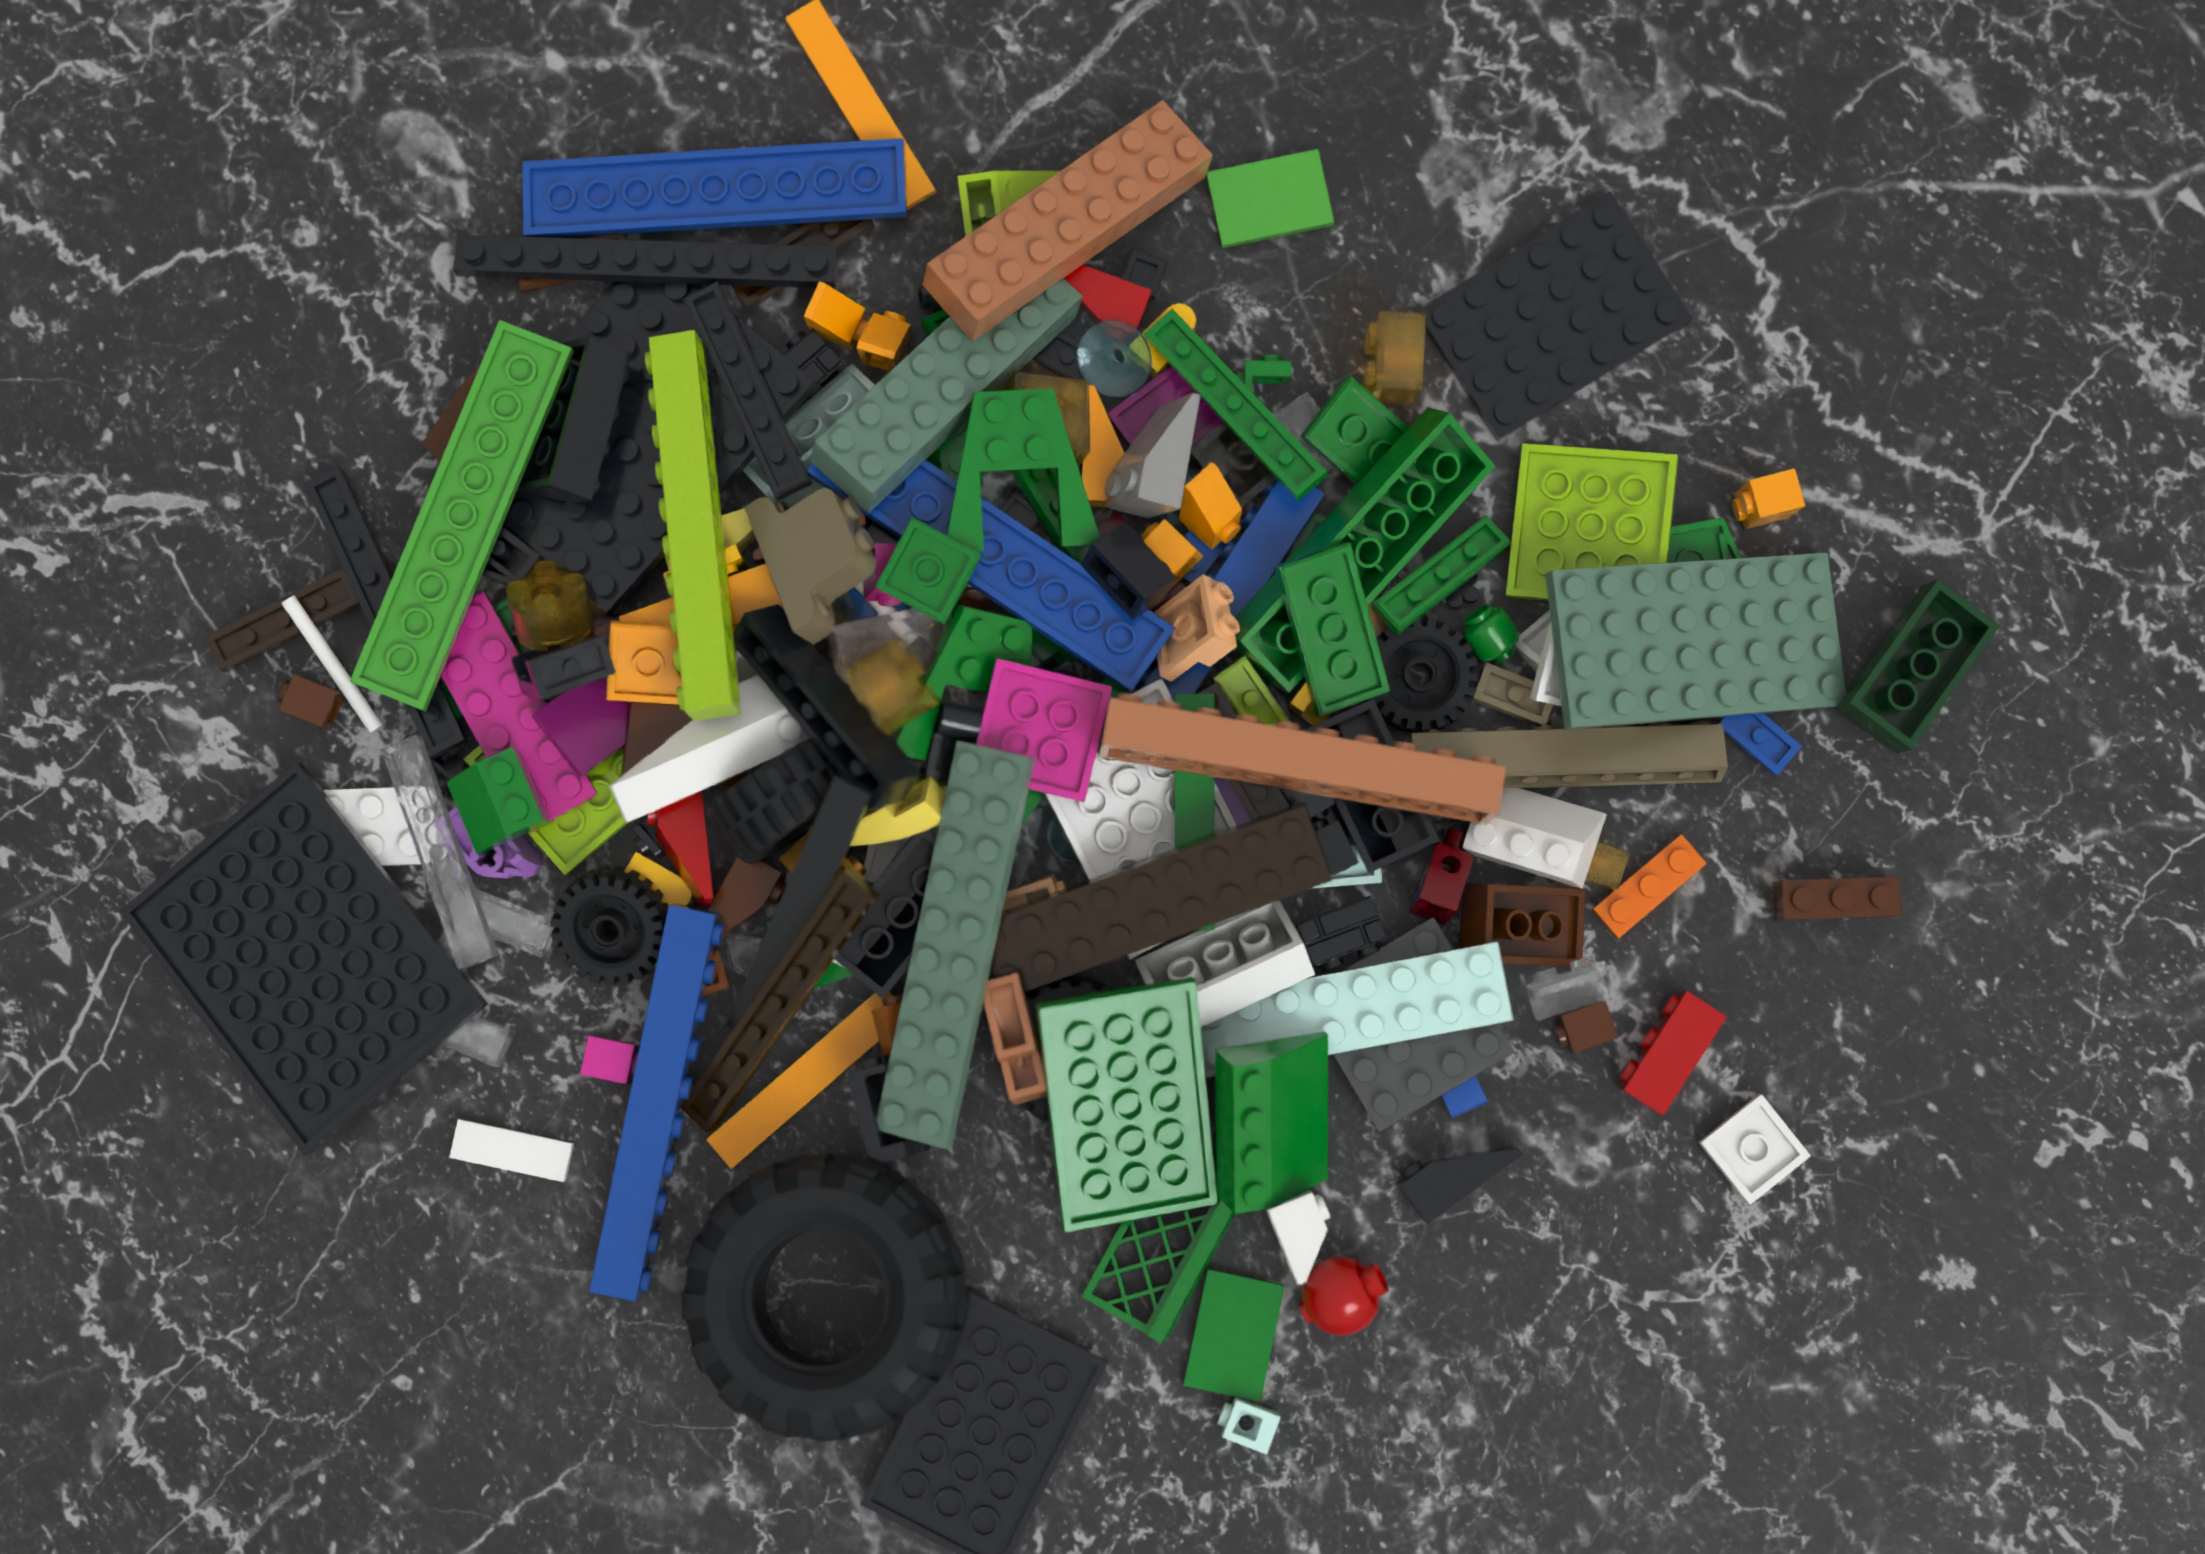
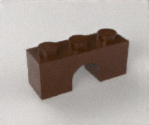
[1773,877,1902,921]

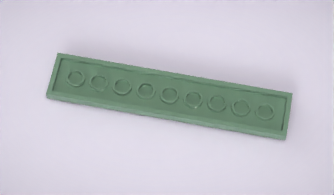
[877,741,1035,1149]

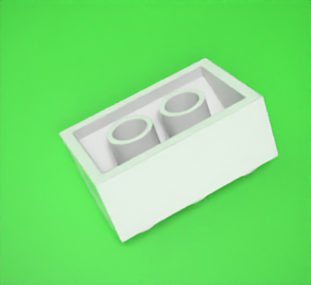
[1462,788,1607,888]

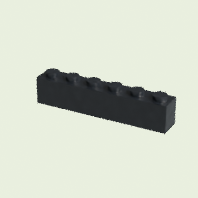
[733,604,921,811]

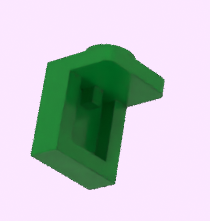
[1236,355,1291,392]

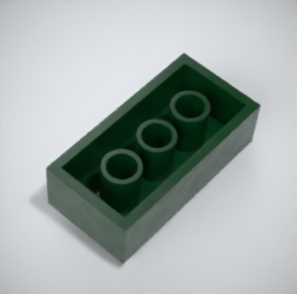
[1835,579,2000,754]

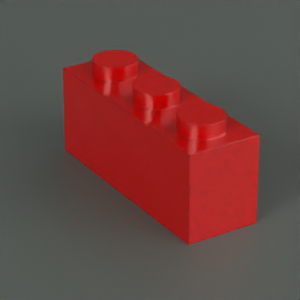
[1618,991,1727,1116]

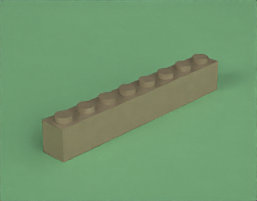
[1410,721,1728,788]

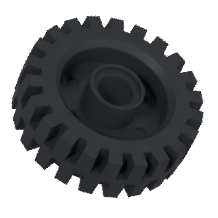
[1367,617,1478,733]
[551,866,669,986]

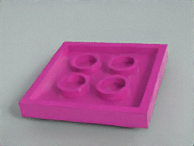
[976,658,1112,802]

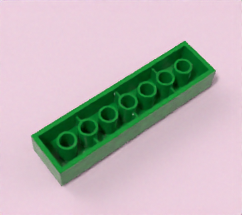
[1235,407,1495,693]

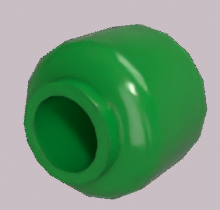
[1462,604,1520,664]

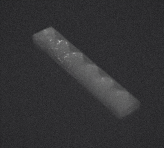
[381,735,499,970]

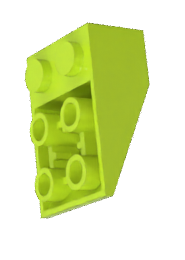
[957,171,1060,236]

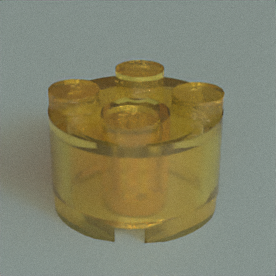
[506,560,592,651]
[847,638,939,734]

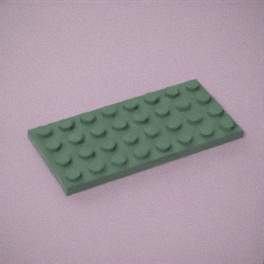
[1545,553,1846,730]

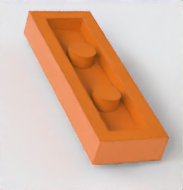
[1591,834,1707,939]

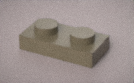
[1472,662,1553,727]

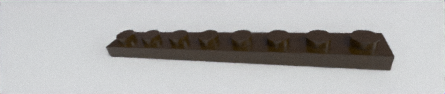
[681,869,879,1133]

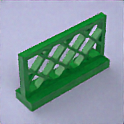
[1081,1196,1236,1344]

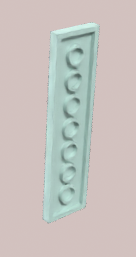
[1200,942,1514,1078]

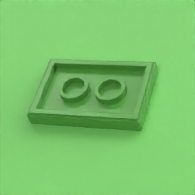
[1206,149,1334,249]

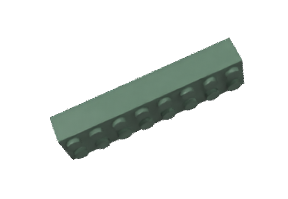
[811,278,1083,513]

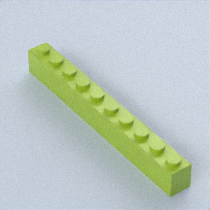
[645,330,741,721]

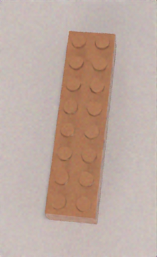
[923,100,1213,342]

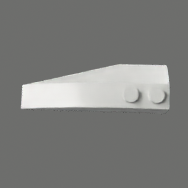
[609,675,810,823]

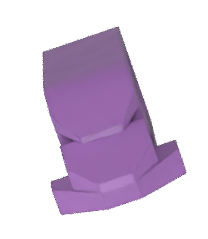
[435,806,543,878]

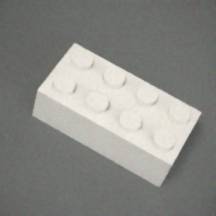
[1135,900,1315,1028]

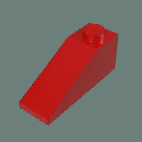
[1063,264,1152,342]
[646,790,713,909]

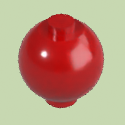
[1299,1256,1389,1336]

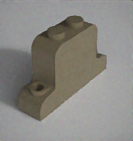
[744,488,876,645]

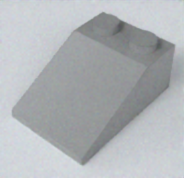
[1105,393,1200,519]

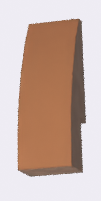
[983,973,1047,1105]

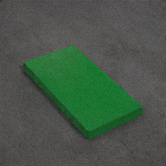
[1275,542,1390,717]

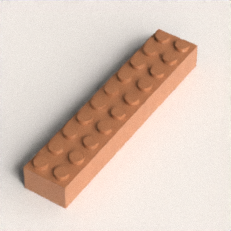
[1099,694,1506,824]

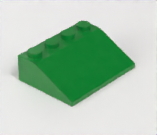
[1215,1031,1328,1214]

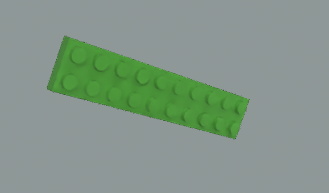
[350,320,574,712]

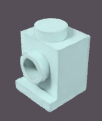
[1217,1397,1281,1454]

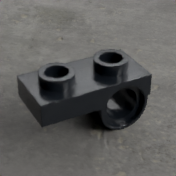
[923,699,982,781]

